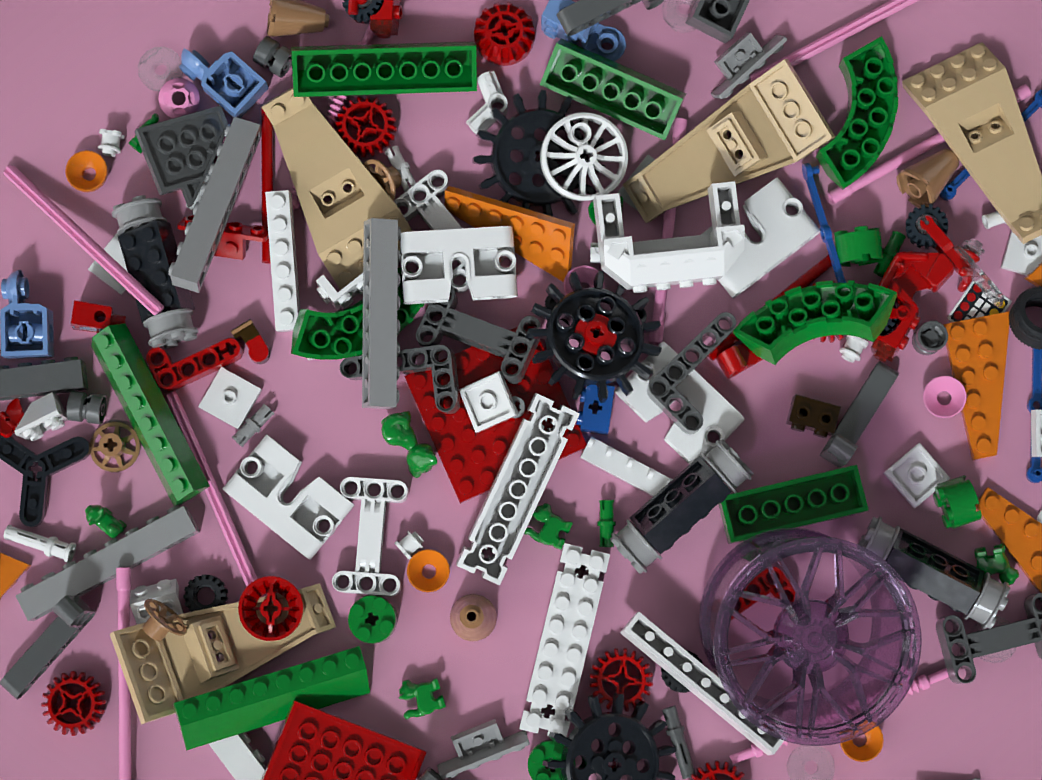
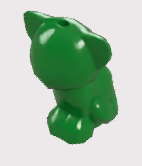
[381,411,437,478]

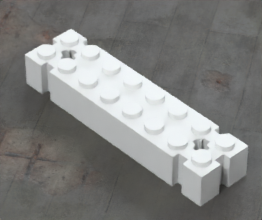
[456,393,580,585]
[519,543,610,737]

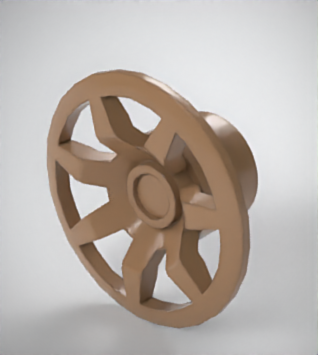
[364,159,401,201]
[90,422,140,472]
[143,599,187,642]

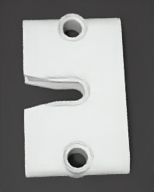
[701,177,821,298]
[399,226,518,304]
[614,341,745,464]
[222,434,355,560]

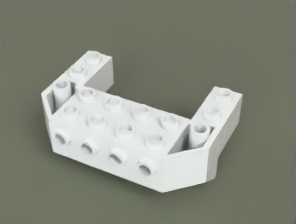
[593,181,745,293]

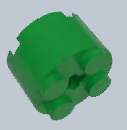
[834,226,884,267]
[933,475,982,529]
[348,596,397,644]
[528,740,576,780]

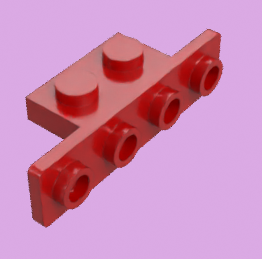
[177,215,269,260]

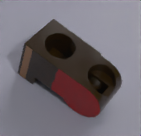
[231,319,270,364]

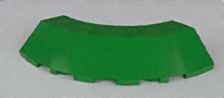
[816,36,898,190]
[291,268,424,360]
[733,280,897,365]

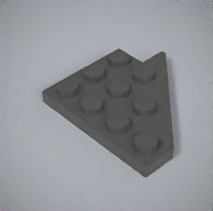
[135,105,228,207]

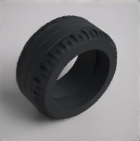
[1009,286,1042,350]

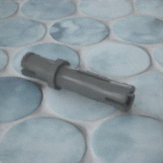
[662,706,696,779]

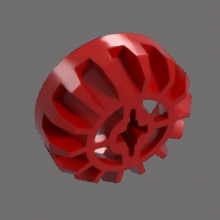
[474,2,535,66]
[238,576,304,641]

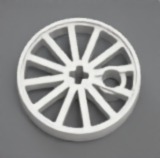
[540,112,628,201]

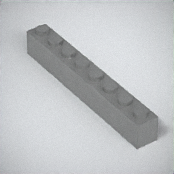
[168,117,261,293]
[362,218,401,409]
[16,505,200,621]

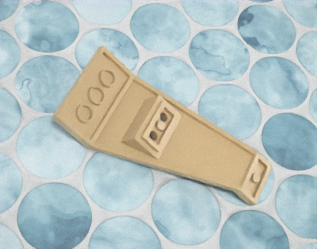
[902,42,1042,244]
[622,59,835,223]
[261,87,412,290]
[110,583,336,725]

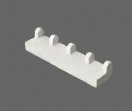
[580,436,673,497]

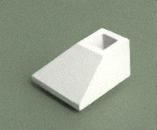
[14,392,68,441]

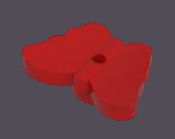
[0,398,24,438]

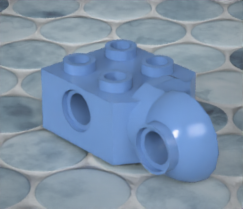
[541,0,626,61]
[179,48,269,118]
[0,269,54,359]

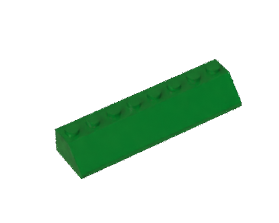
[291,42,477,97]
[91,323,210,506]
[173,646,370,751]

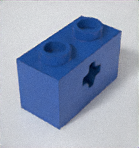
[576,385,615,435]

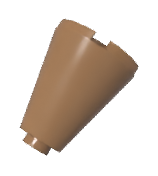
[267,0,329,37]
[896,149,959,208]
[450,594,497,641]

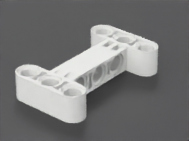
[394,170,505,293]
[332,477,409,596]

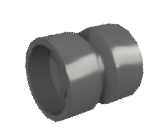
[253,36,292,78]
[912,321,948,356]
[66,391,107,424]

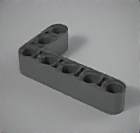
[556,0,664,36]
[647,312,736,434]
[340,345,461,414]
[820,361,899,468]
[0,595,96,700]

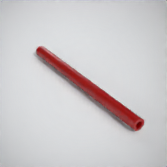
[261,107,273,264]
[708,254,832,361]

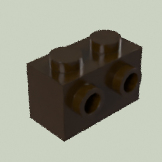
[786,394,841,438]

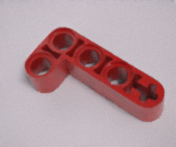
[146,338,243,392]
[716,343,763,379]
[703,567,798,629]

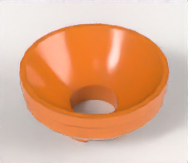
[65,150,108,192]
[407,549,450,593]
[839,718,884,762]

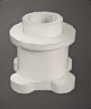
[98,129,125,157]
[839,335,869,363]
[394,530,424,560]

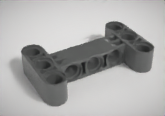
[416,286,541,384]
[936,593,1042,684]

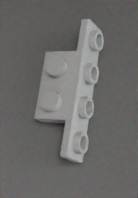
[711,32,788,99]
[437,719,530,779]

